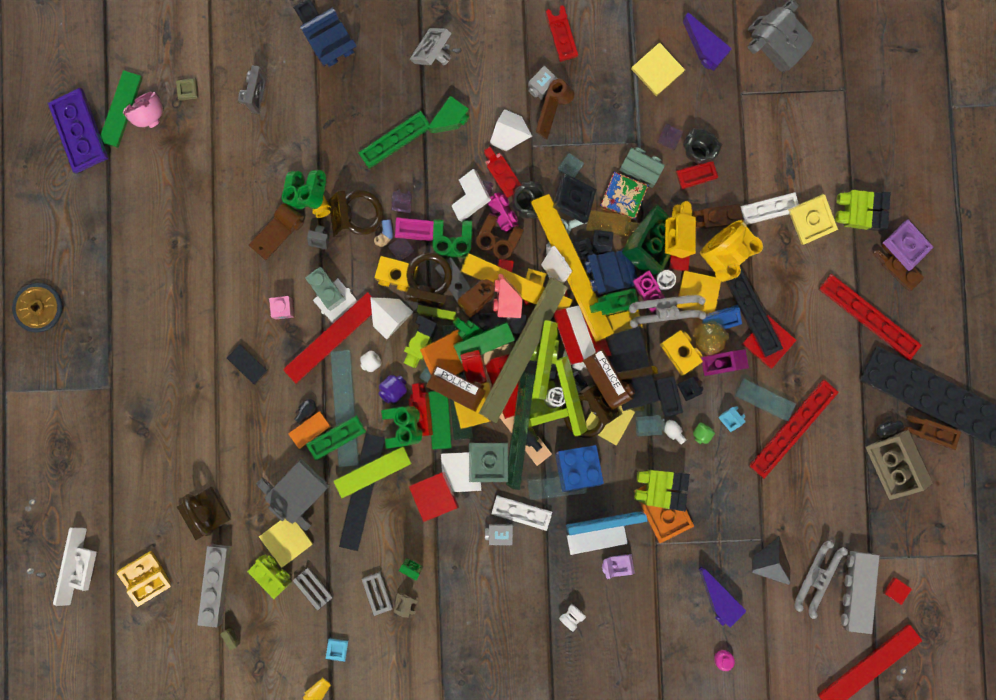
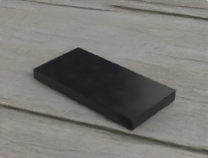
[605,326,661,411]

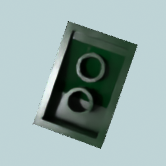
[622,205,670,275]

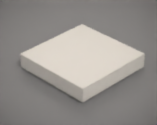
[441,452,481,492]

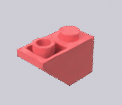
[493,274,522,318]

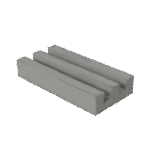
[293,567,333,611]
[362,572,393,616]

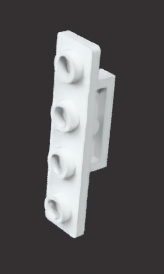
[53,528,97,606]

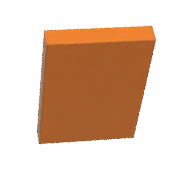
[420,329,464,379]
[633,485,694,543]

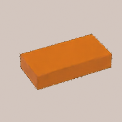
[288,411,331,449]

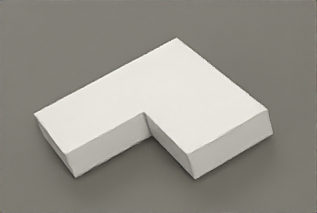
[451,169,491,222]

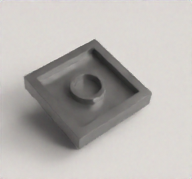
[238,65,267,114]

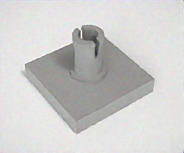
[410,28,451,65]

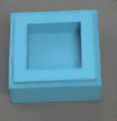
[326,638,349,662]

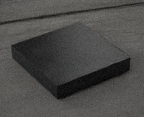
[553,173,597,224]

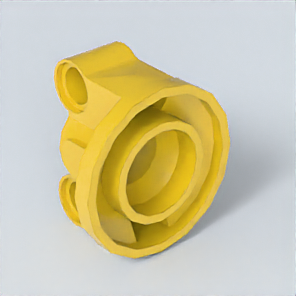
[700,220,763,282]

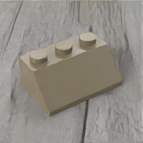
[865,430,933,500]

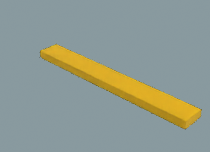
[531,194,614,342]

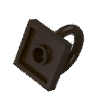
[328,190,383,237]
[404,253,452,308]
[563,385,622,438]
[177,487,231,540]

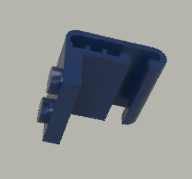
[300,7,357,67]
[584,248,638,296]

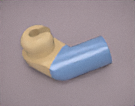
[374,220,393,247]

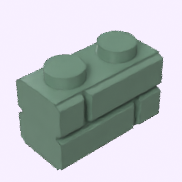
[619,147,665,188]
[305,267,346,311]

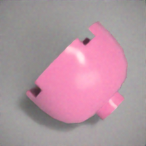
[123,91,163,128]

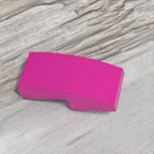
[633,270,665,313]

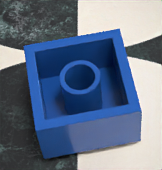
[555,445,604,492]

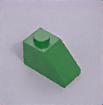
[428,96,470,133]

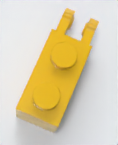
[665,201,696,258]

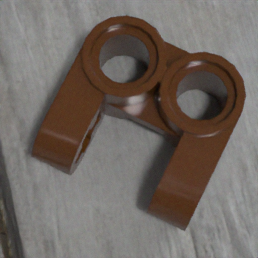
[476,213,524,260]
[457,279,495,318]

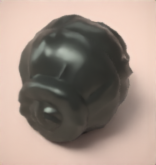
[683,128,722,164]
[512,181,545,219]

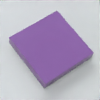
[883,219,933,271]

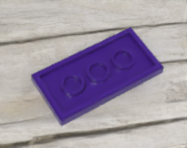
[48,88,109,173]

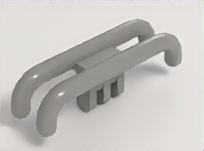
[629,295,707,328]
[794,540,848,619]

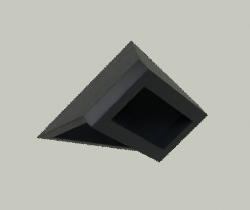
[752,536,790,585]

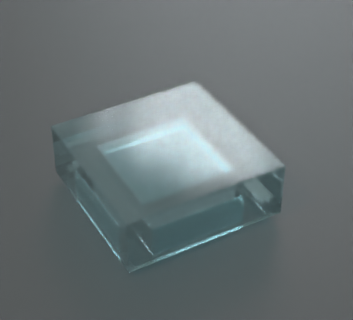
[558,153,584,178]

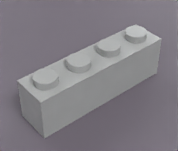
[198,544,232,627]
[841,551,879,634]

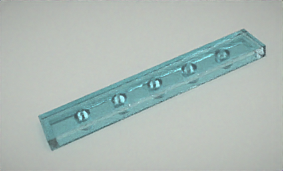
[331,350,359,467]

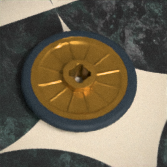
[12,283,62,333]

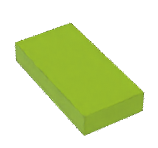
[417,305,457,321]

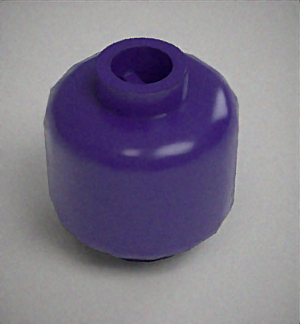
[378,375,407,404]

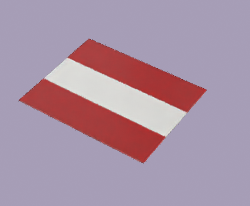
[554,306,611,365]

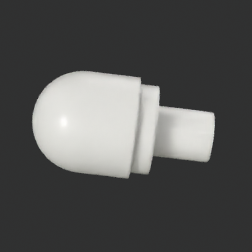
[663,420,686,444]

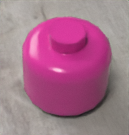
[714,650,735,671]

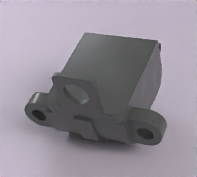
[747,0,814,73]
[256,459,330,531]

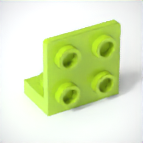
[519,381,569,427]
[247,554,292,599]

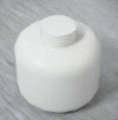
[360,351,382,372]

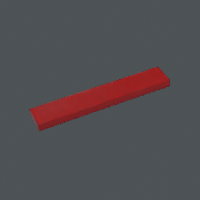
[819,274,922,360]
[283,292,373,384]
[749,380,839,479]
[817,624,922,700]

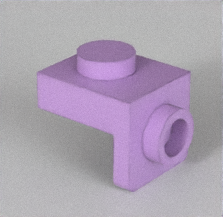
[602,554,635,579]

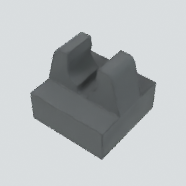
[307,225,329,250]

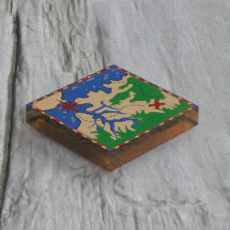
[600,171,649,221]

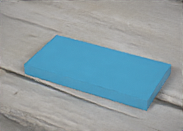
[566,511,648,536]

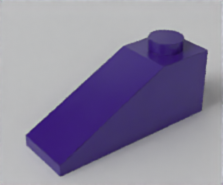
[683,13,732,71]
[699,567,746,628]

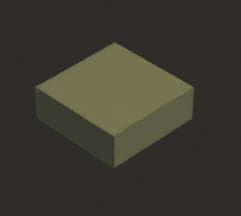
[176,78,198,100]
[220,627,240,651]

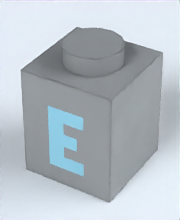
[528,66,558,100]
[485,524,513,545]

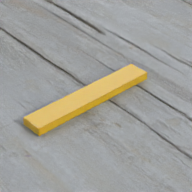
[460,253,572,310]

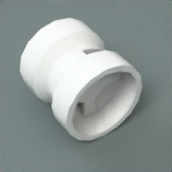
[655,270,676,291]
[544,387,565,408]
[559,604,586,632]

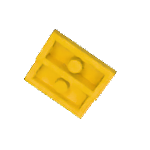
[116,551,171,607]

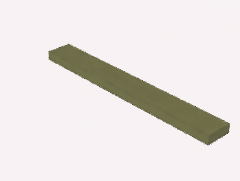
[479,277,568,423]

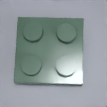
[469,443,508,482]

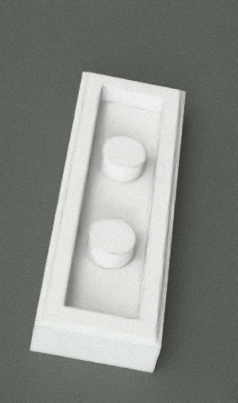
[741,193,799,225]
[491,495,552,531]
[567,526,628,555]

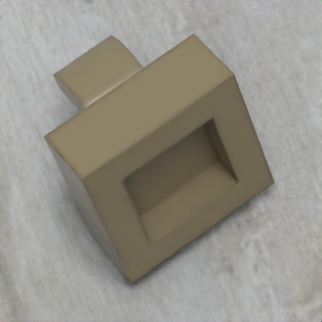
[393,593,418,618]

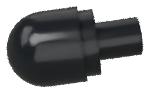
[294,399,317,424]
[876,421,904,439]
[520,427,542,452]

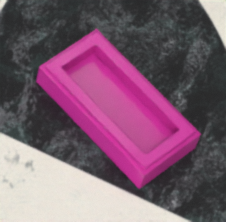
[395,217,434,241]

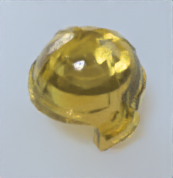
[693,321,729,355]

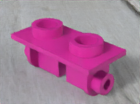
[488,193,519,233]

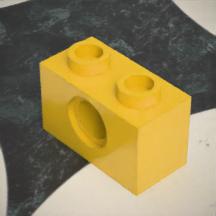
[374,256,419,292]
[659,330,703,376]

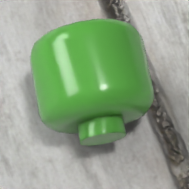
[693,423,715,444]

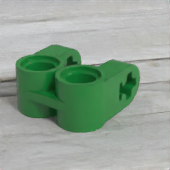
[282,170,326,210]
[433,219,472,258]
[381,406,422,449]

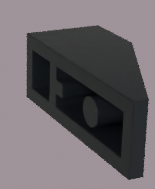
[468,313,526,336]

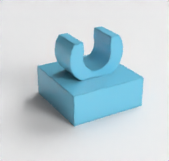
[718,406,746,432]

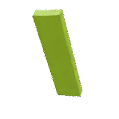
[532,320,558,400]
[555,356,587,436]
[333,446,412,498]

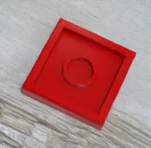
[742,315,797,369]
[409,472,459,522]

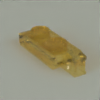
[586,210,640,236]

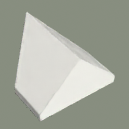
[490,109,532,151]
[371,297,413,339]

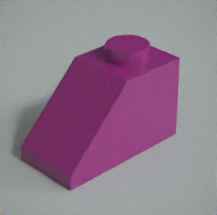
[701,349,749,376]

